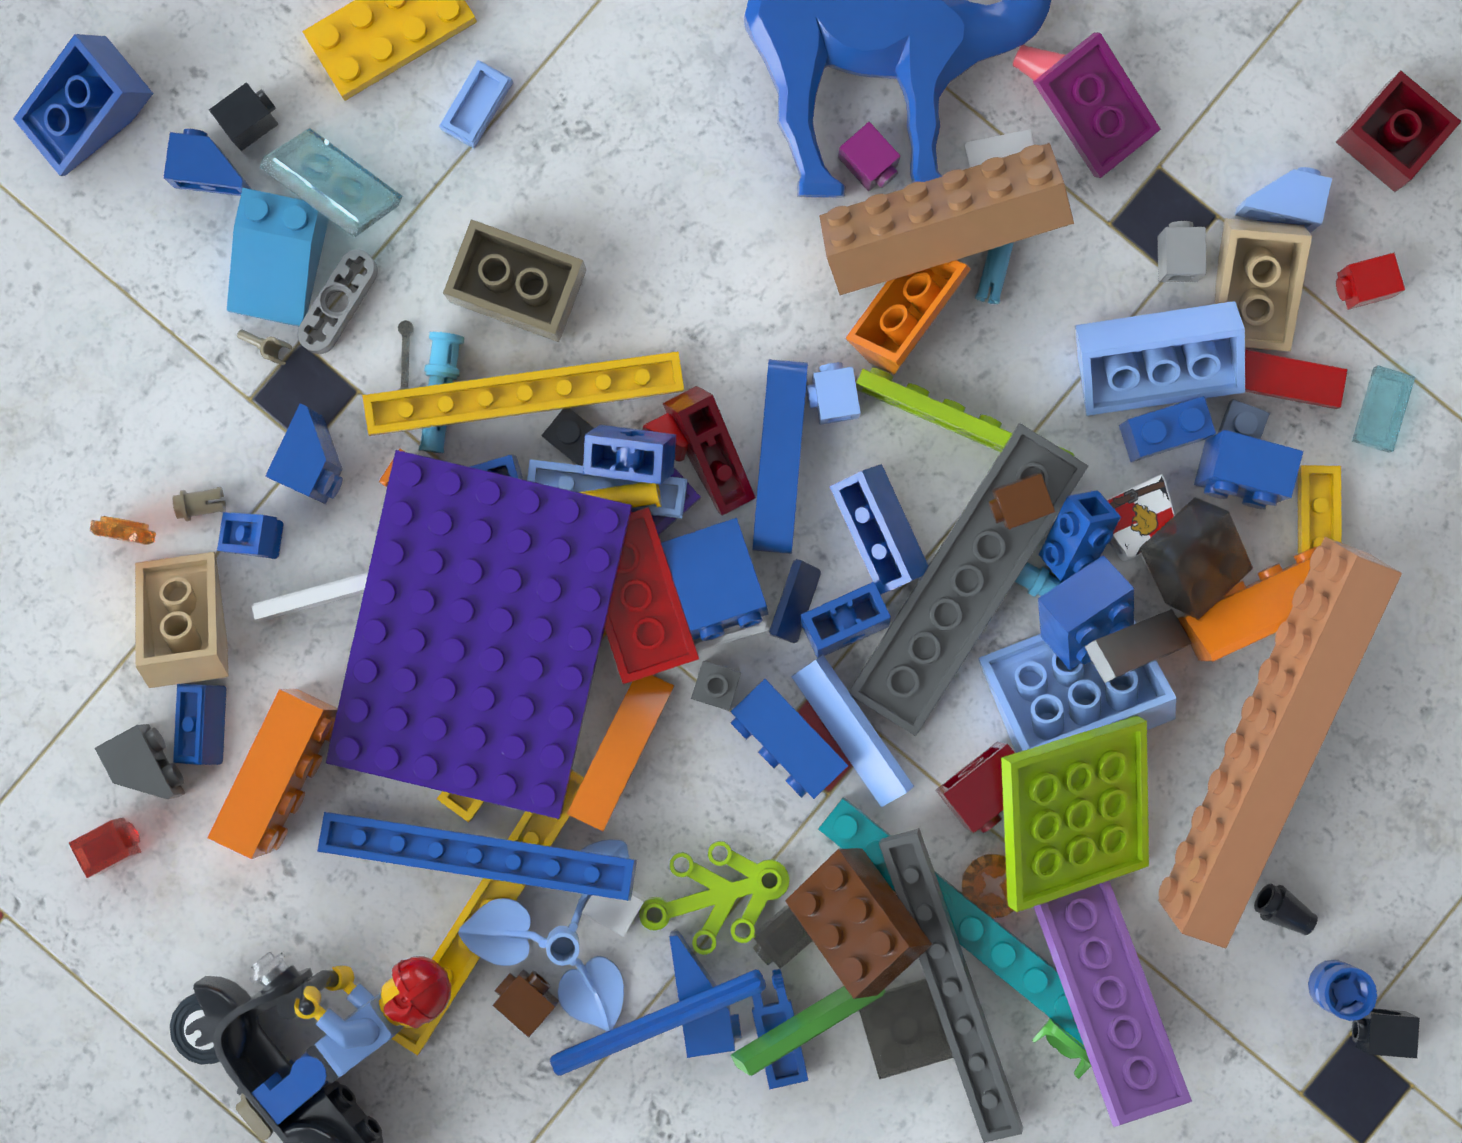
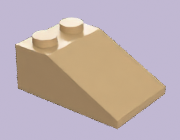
[1214,218,1312,351]
[135,552,229,688]

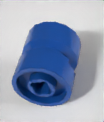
[1308,960,1377,1021]

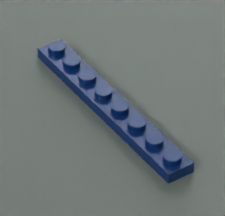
[317,812,637,901]

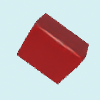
[642,413,689,462]

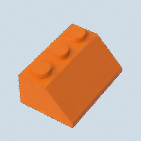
[845,260,971,375]

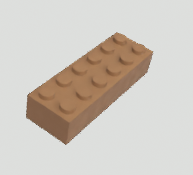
[819,143,1074,296]

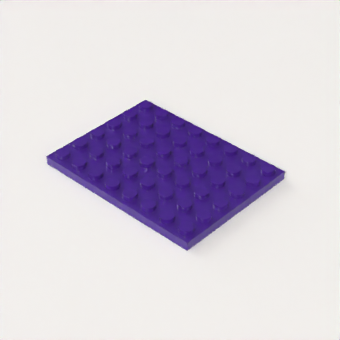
[326,450,633,819]

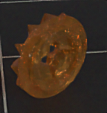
[89,516,156,545]
[961,854,1014,918]

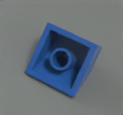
[265,403,343,504]

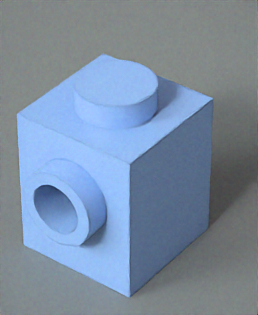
[806,362,861,425]

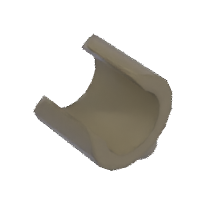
[237,329,292,365]

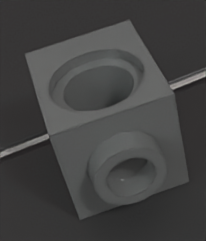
[691,661,741,711]

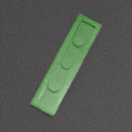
[730,986,886,1076]

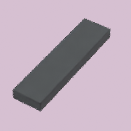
[1085,609,1192,683]

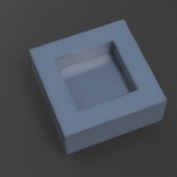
[1217,399,1270,439]

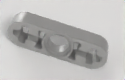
[298,249,378,354]

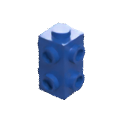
[1038,490,1121,581]

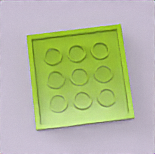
[1001,716,1149,912]

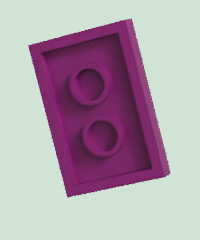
[1033,32,1161,178]

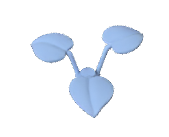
[458,839,630,1031]

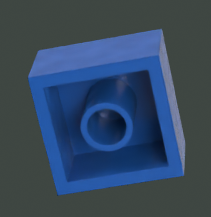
[1194,430,1303,509]
[1038,555,1134,670]

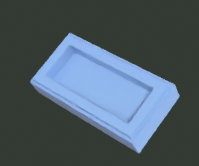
[439,60,513,149]

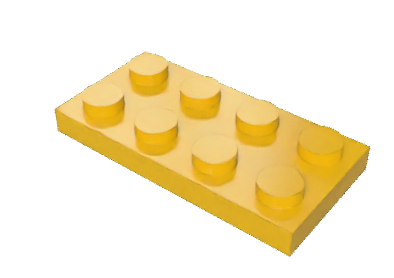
[302,0,477,101]

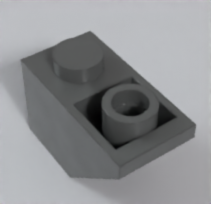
[95,724,185,799]

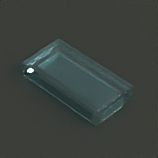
[1352,365,1415,453]

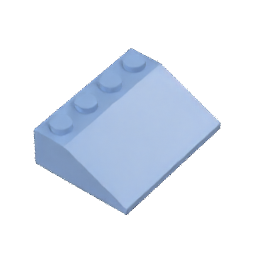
[979,619,1177,753]

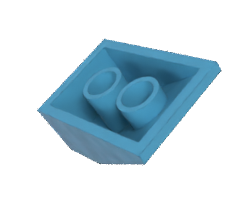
[227,188,330,327]

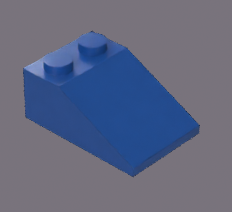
[13,34,154,176]

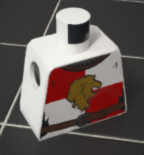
[1107,474,1180,576]

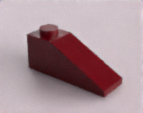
[663,386,756,516]

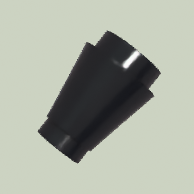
[1254,884,1318,936]

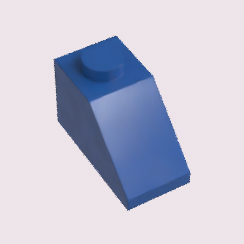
[163,129,251,196]

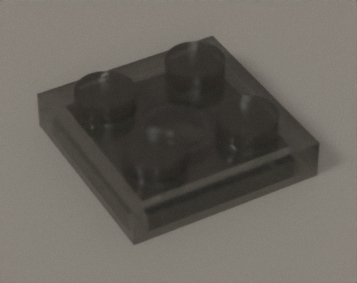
[859,979,954,1080]

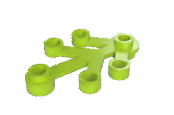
[639,841,789,955]

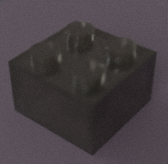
[1139,497,1253,620]

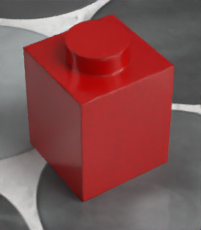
[1336,253,1405,310]

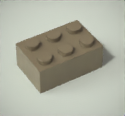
[443,219,586,342]

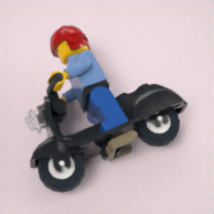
[169,951,451,1143]

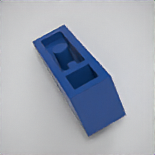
[669,931,742,1058]

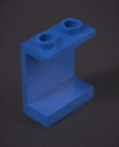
[661,518,769,641]

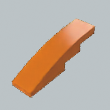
[567,675,674,831]

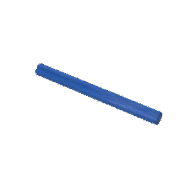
[550,969,766,1076]

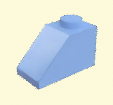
[1235,167,1332,233]

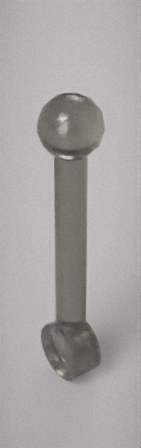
[398,320,414,390]

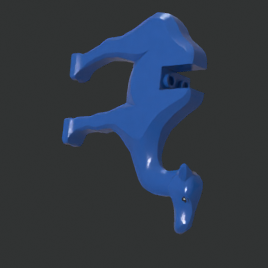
[744,0,1051,198]

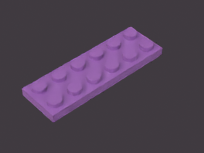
[1034,880,1192,1127]

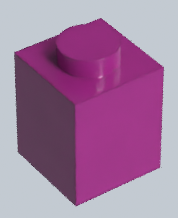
[838,121,901,192]

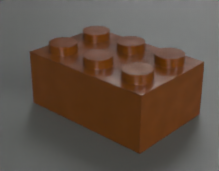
[785,848,933,999]

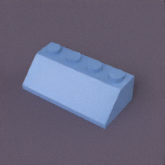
[1075,301,1245,416]

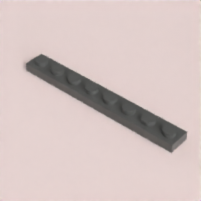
[879,828,1023,1143]

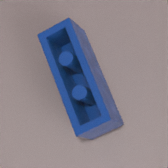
[829,464,928,595]
[730,679,848,799]

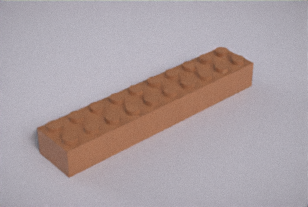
[1158,537,1402,949]

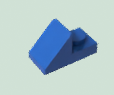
[217,512,284,559]

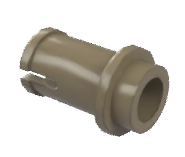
[172,487,226,521]

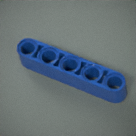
[752,359,808,554]

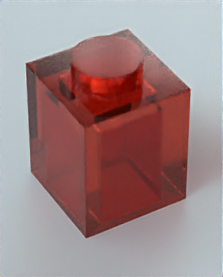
[69,817,141,878]

